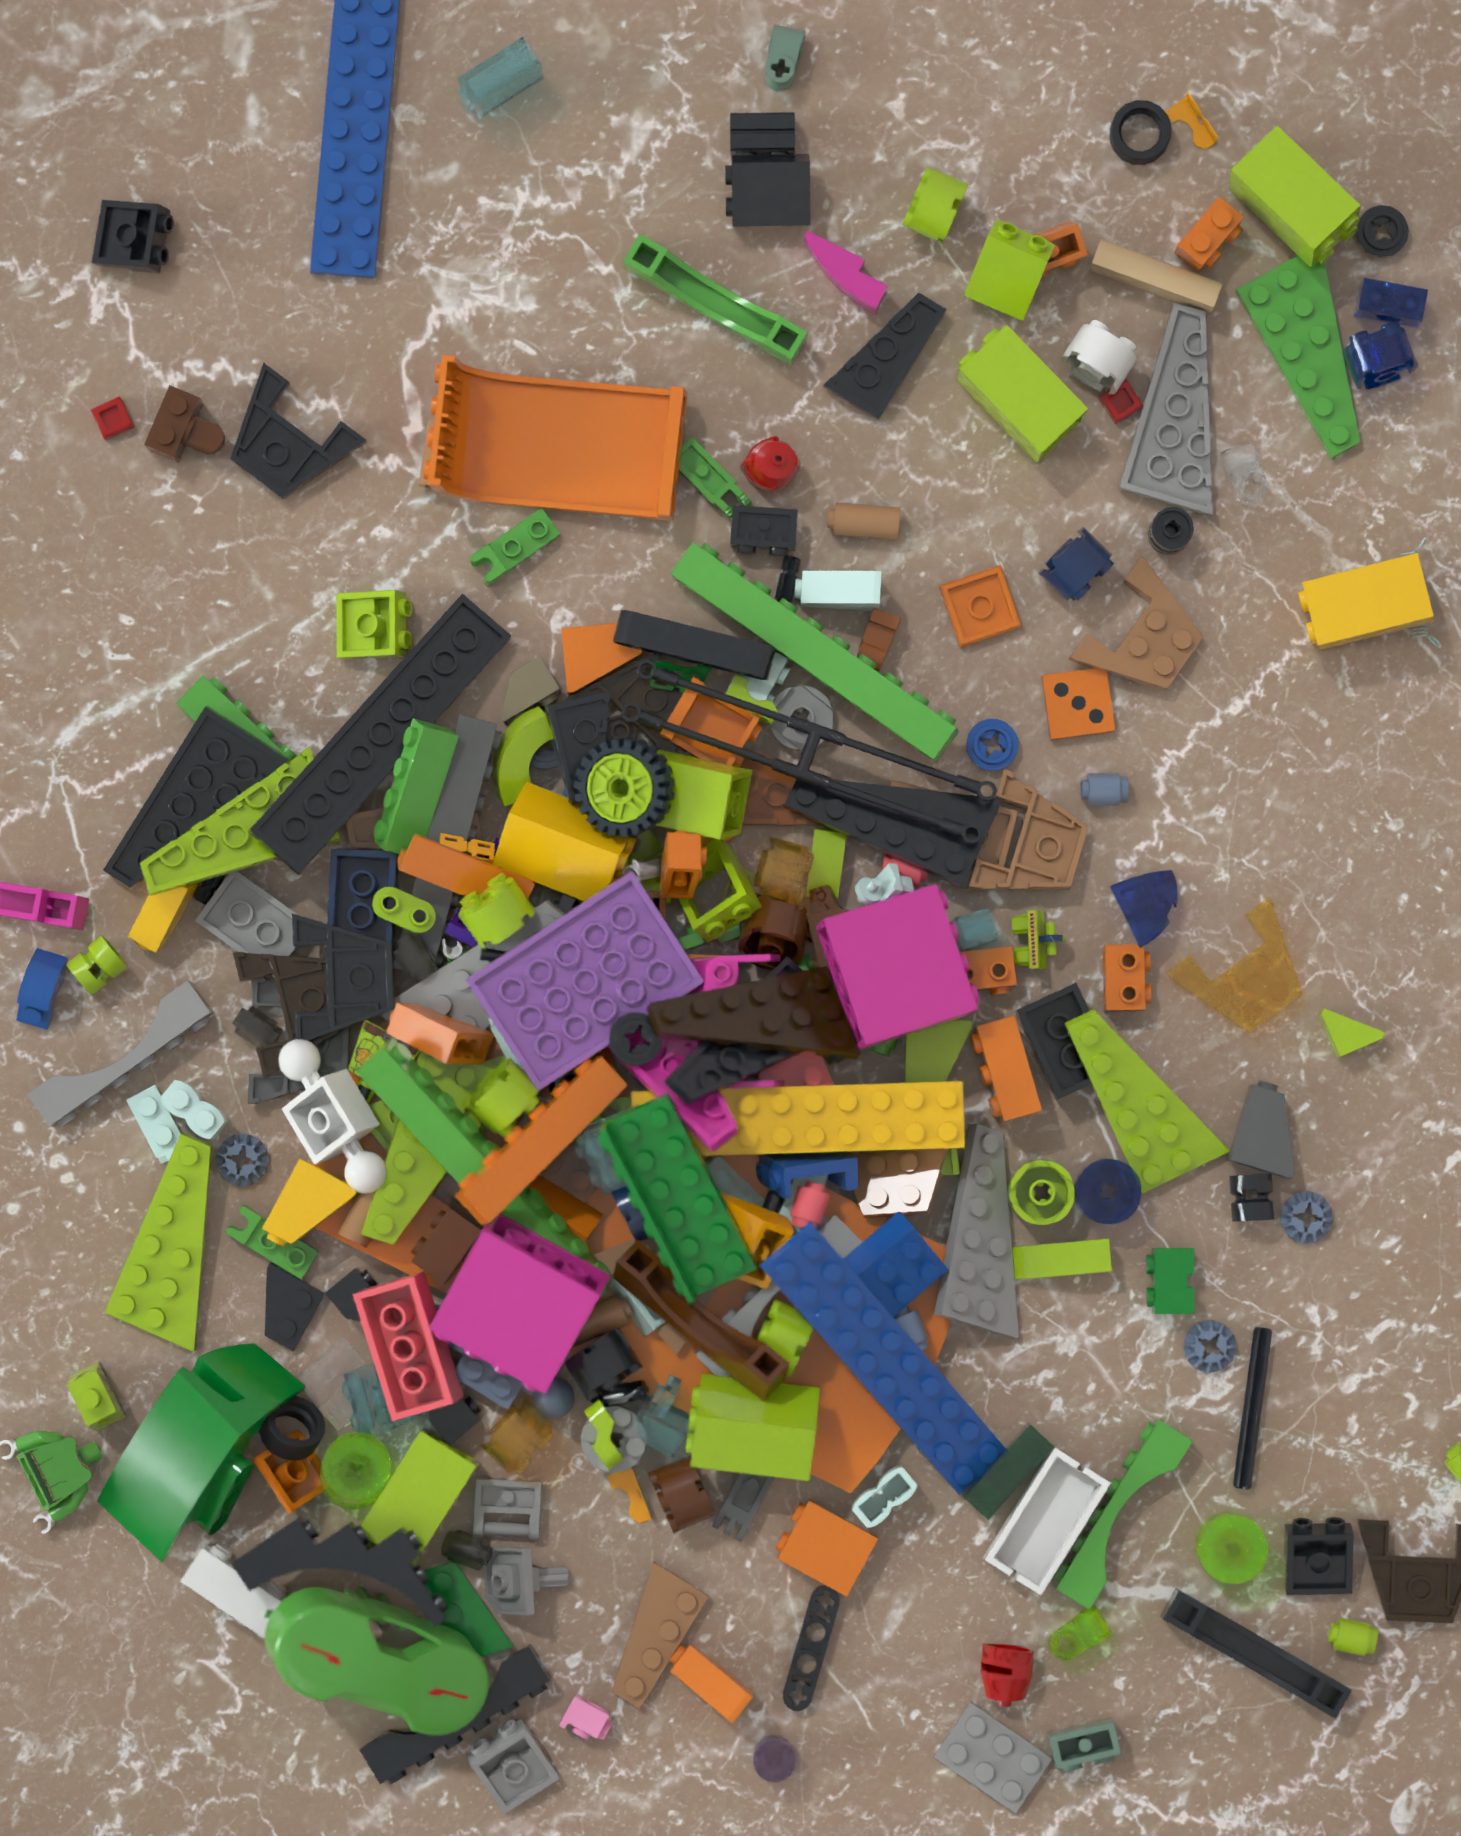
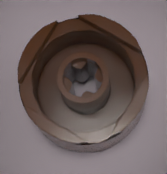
[738,895,808,970]
[648,1455,716,1534]

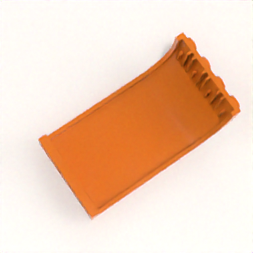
[424,355,688,521]

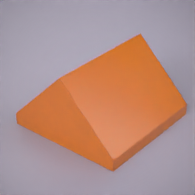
[253,1429,335,1514]

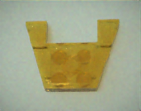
[1166,897,1302,1033]

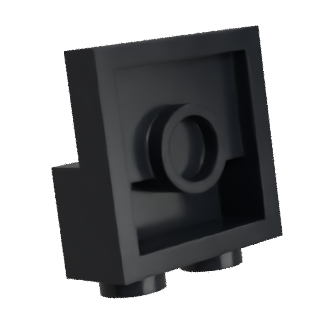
[92,200,174,273]
[1284,1517,1354,1595]

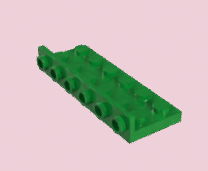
[598,1092,758,1304]

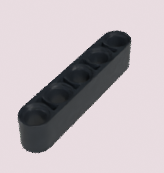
[613,610,776,680]

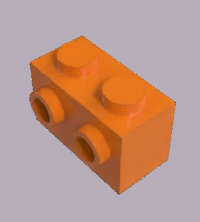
[1174,196,1244,273]
[1033,221,1088,277]
[660,830,707,899]
[1103,944,1151,1012]
[959,946,1017,995]

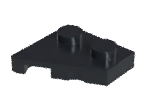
[265,1263,325,1351]

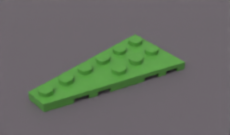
[1235,256,1361,459]

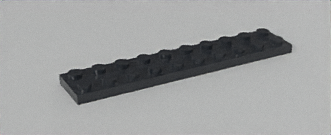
[249,594,512,876]

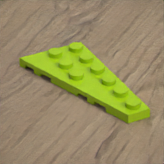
[1064,1009,1230,1194]
[104,1132,213,1352]

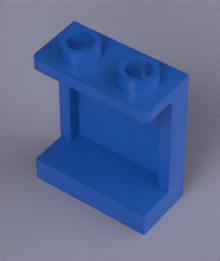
[756,1151,858,1199]

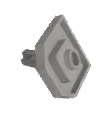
[484,1547,569,1615]

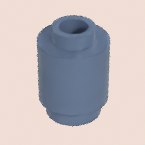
[1080,773,1128,806]
[893,1306,929,1350]

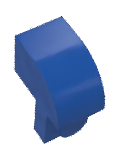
[16,948,68,1030]

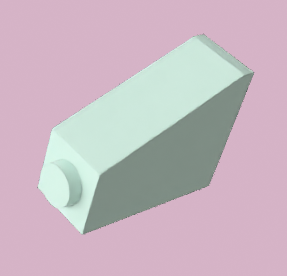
[794,571,882,611]

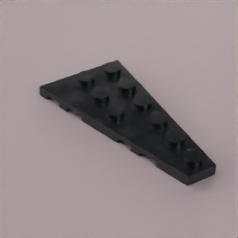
[103,706,290,888]
[784,779,1003,888]
[664,956,804,1105]

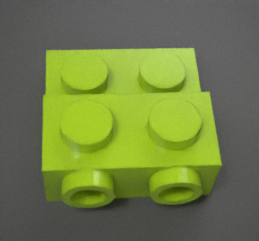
[336,590,412,659]

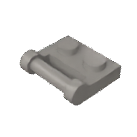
[473,1478,542,1541]

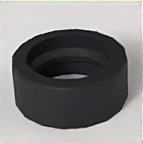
[1109,100,1172,165]
[259,1396,325,1461]

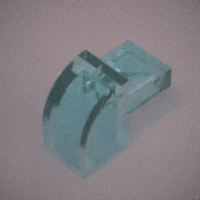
[636,1375,690,1458]

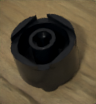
[564,1328,644,1401]

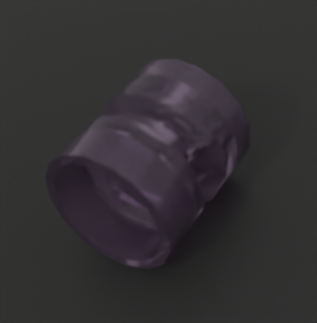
[753,1734,796,1783]

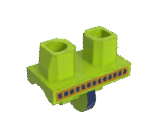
[1012,910,1066,970]

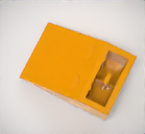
[720,1192,794,1289]

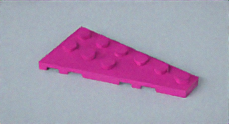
[605,1025,738,1152]

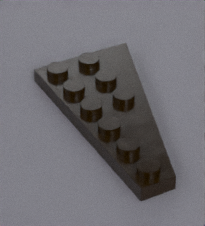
[646,966,860,1059]

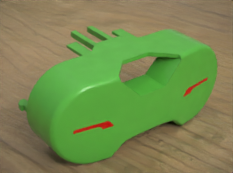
[264,1585,489,1735]

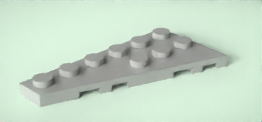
[1119,303,1213,517]
[379,900,564,1030]

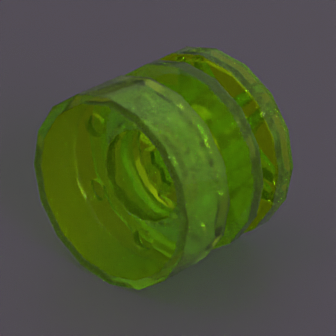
[319,1432,392,1510]
[1194,1512,1268,1584]

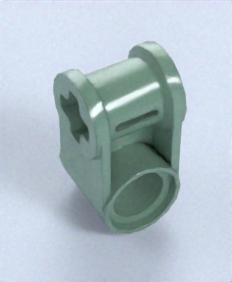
[765,24,805,91]

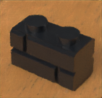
[730,112,795,157]

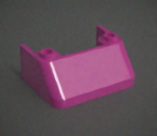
[685,954,785,1089]

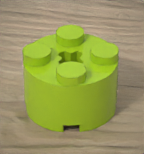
[902,167,969,243]
[458,873,535,948]
[465,1058,540,1137]
[1007,1160,1075,1226]
[757,1299,814,1378]

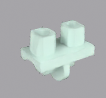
[855,863,914,906]

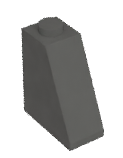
[1227,1081,1295,1179]

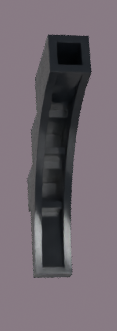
[231,1516,449,1627]

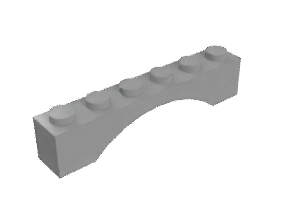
[27,980,214,1128]
[695,1215,862,1377]

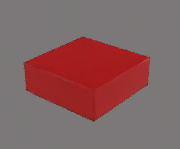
[1098,379,1143,425]
[91,396,134,440]

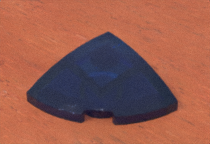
[1110,870,1178,948]

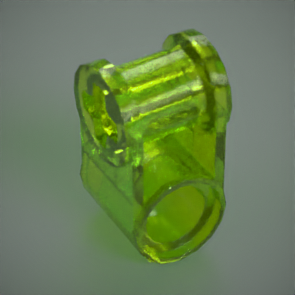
[1048,1605,1113,1661]

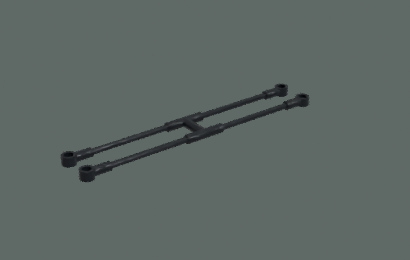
[621,660,997,844]

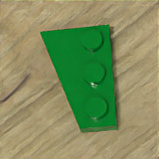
[424,1561,514,1657]

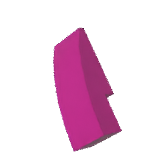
[804,230,888,314]
[0,882,89,930]

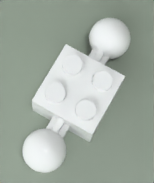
[279,1039,387,1193]

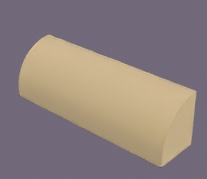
[1089,239,1222,314]

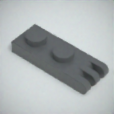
[712,1473,775,1542]

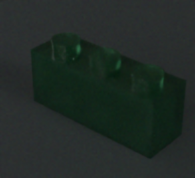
[962,1423,1055,1520]

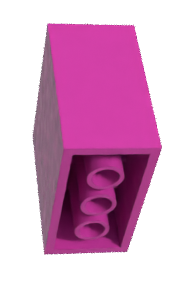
[816,884,980,1051]
[429,1213,612,1394]

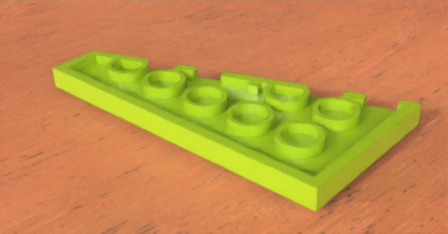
[140,746,339,896]
[361,1050,494,1245]

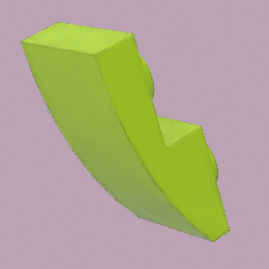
[805,828,846,901]

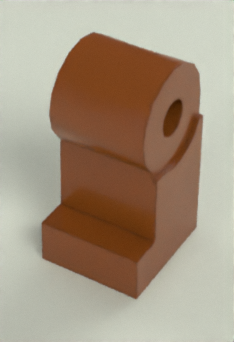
[857,608,901,672]

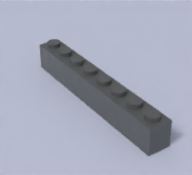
[393,713,502,977]

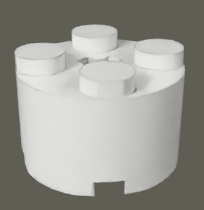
[1061,320,1137,394]

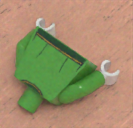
[0,1430,102,1534]

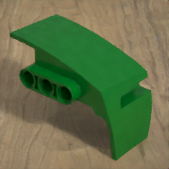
[97,1343,306,1562]

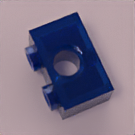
[1354,278,1428,328]

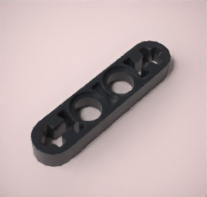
[783,1585,840,1711]

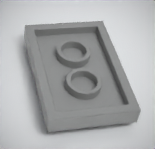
[195,871,298,977]
[934,1701,1052,1814]

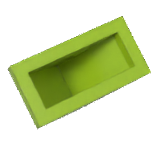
[1318,1008,1385,1058]

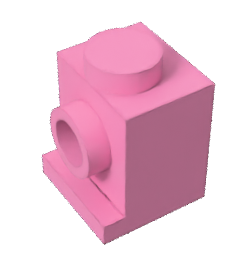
[559,1693,613,1740]

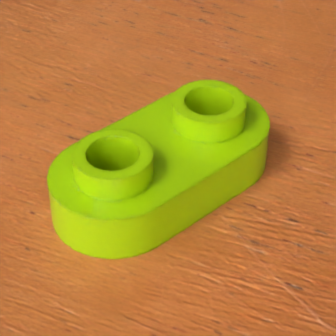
[372,887,436,933]

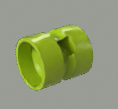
[66,935,128,996]

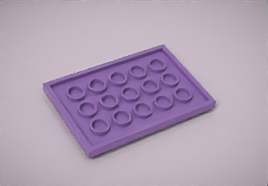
[465,871,704,1091]

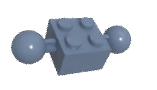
[437,1309,574,1419]

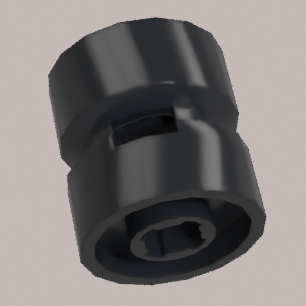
[1148,507,1194,555]
[1229,1174,1274,1222]

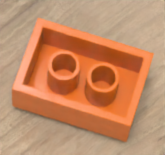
[970,1015,1042,1122]

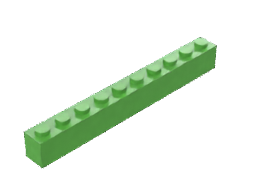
[670,542,959,763]
[357,1037,613,1298]

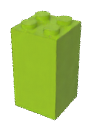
[1229,125,1361,268]
[957,324,1088,463]
[620,749,753,840]
[685,1374,820,1481]
[361,1428,480,1566]

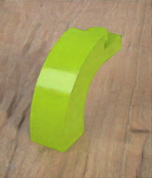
[492,706,553,807]

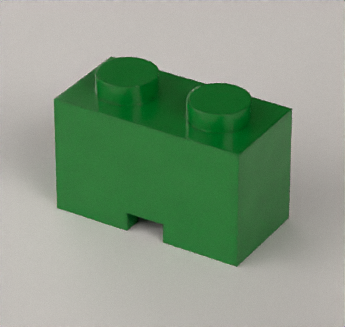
[1146,1248,1194,1314]

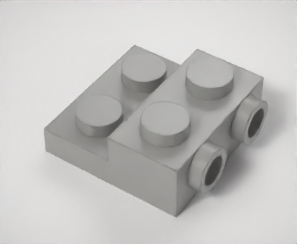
[467,1719,560,1814]

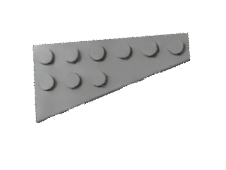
[934,1124,1019,1339]

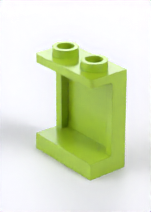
[964,219,1055,321]

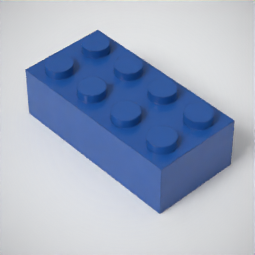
[843,1211,949,1317]

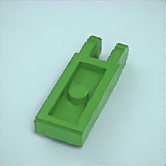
[679,436,753,521]

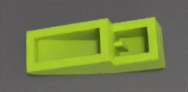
[1012,1238,1112,1280]

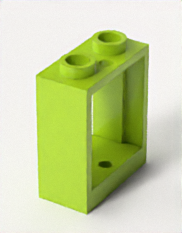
[678,839,762,943]

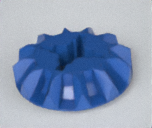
[966,719,1018,771]

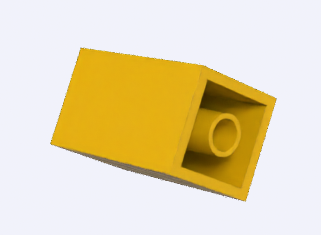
[1298,553,1434,651]
[493,782,637,901]

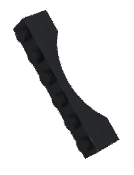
[325,1268,482,1446]
[1160,1588,1352,1719]
[360,1644,551,1785]

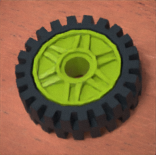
[574,738,675,837]

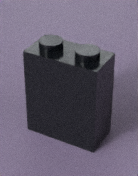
[725,154,810,227]

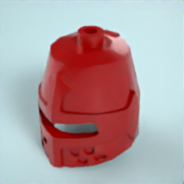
[740,436,801,493]
[980,1643,1034,1707]

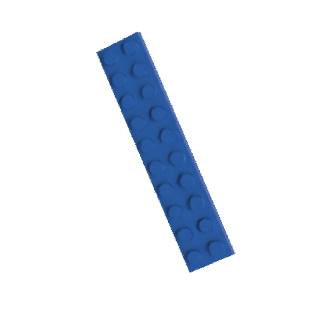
[310,0,400,279]
[760,1222,1009,1495]

